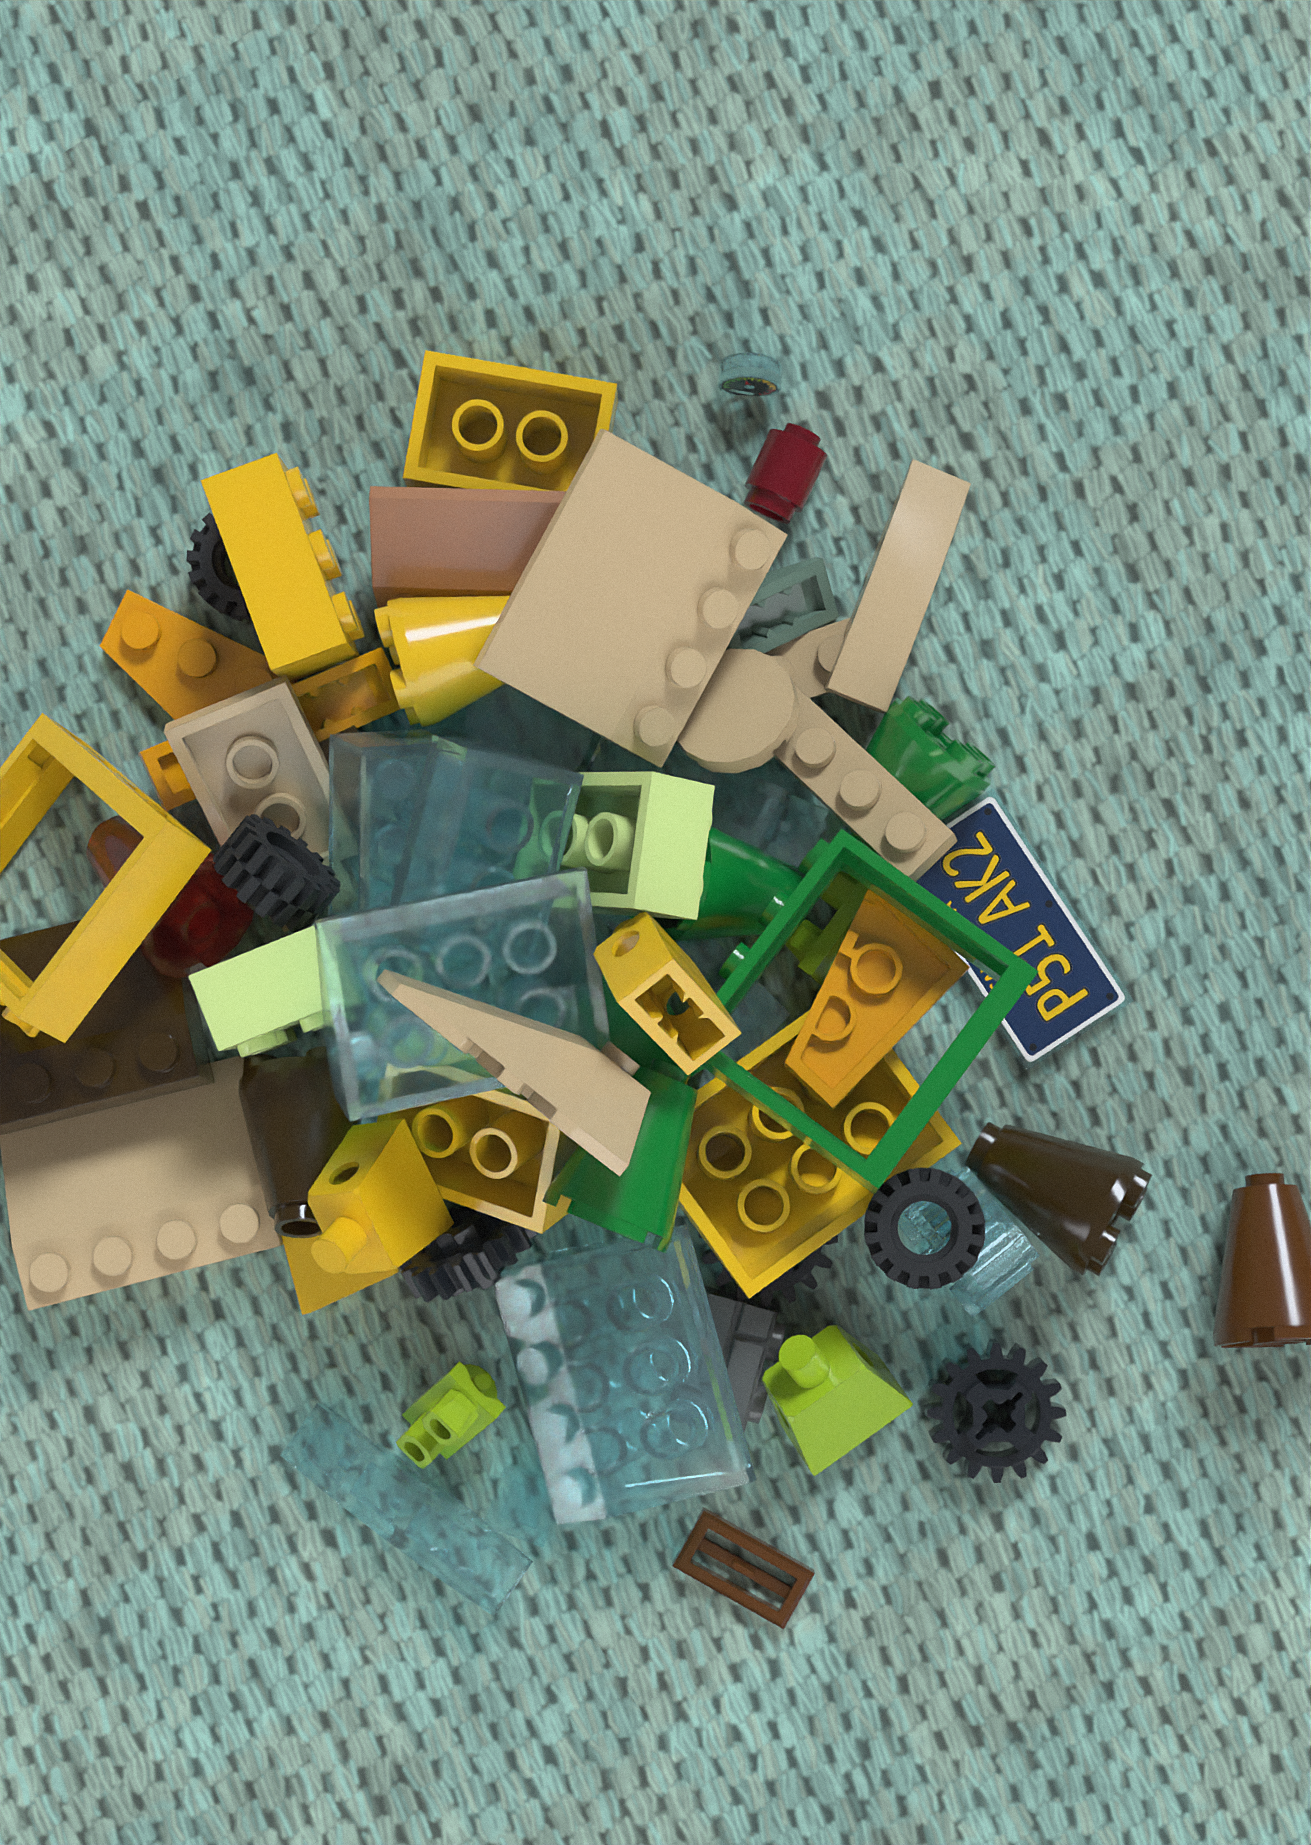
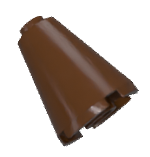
[1213,1173,1311,1348]

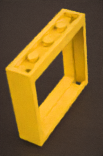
[0,713,211,1043]

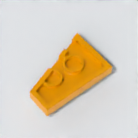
[100,589,299,720]
[784,888,970,1111]

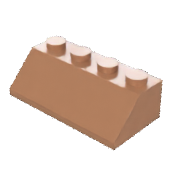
[369,486,566,608]

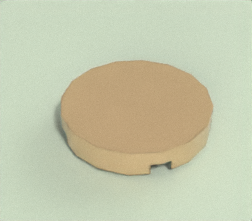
[676,649,800,773]

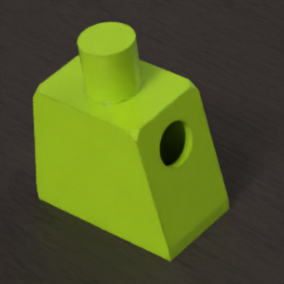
[761,1324,913,1477]

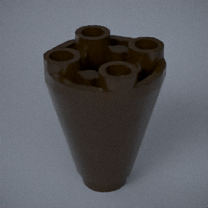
[238,1046,369,1238]
[965,1122,1152,1276]

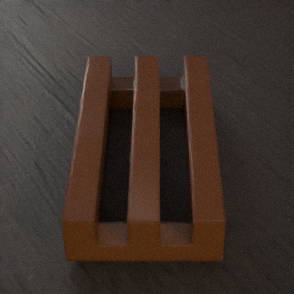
[672,1507,815,1629]

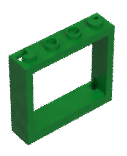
[701,828,1039,1194]

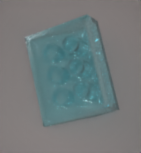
[314,866,611,1122]
[493,1224,757,1525]

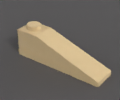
[376,969,651,1176]

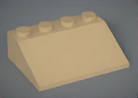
[473,429,788,768]
[0,1055,283,1311]

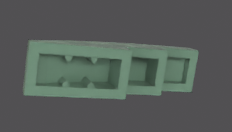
[726,557,839,653]

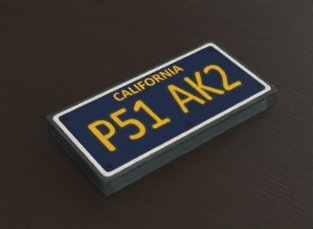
[916,788,1134,1071]

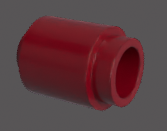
[744,423,827,524]

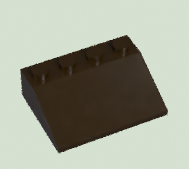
[0,900,215,1135]

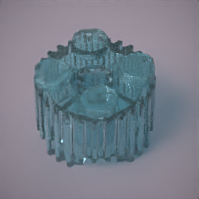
[898,1166,1040,1318]

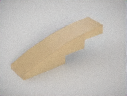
[824,459,971,714]

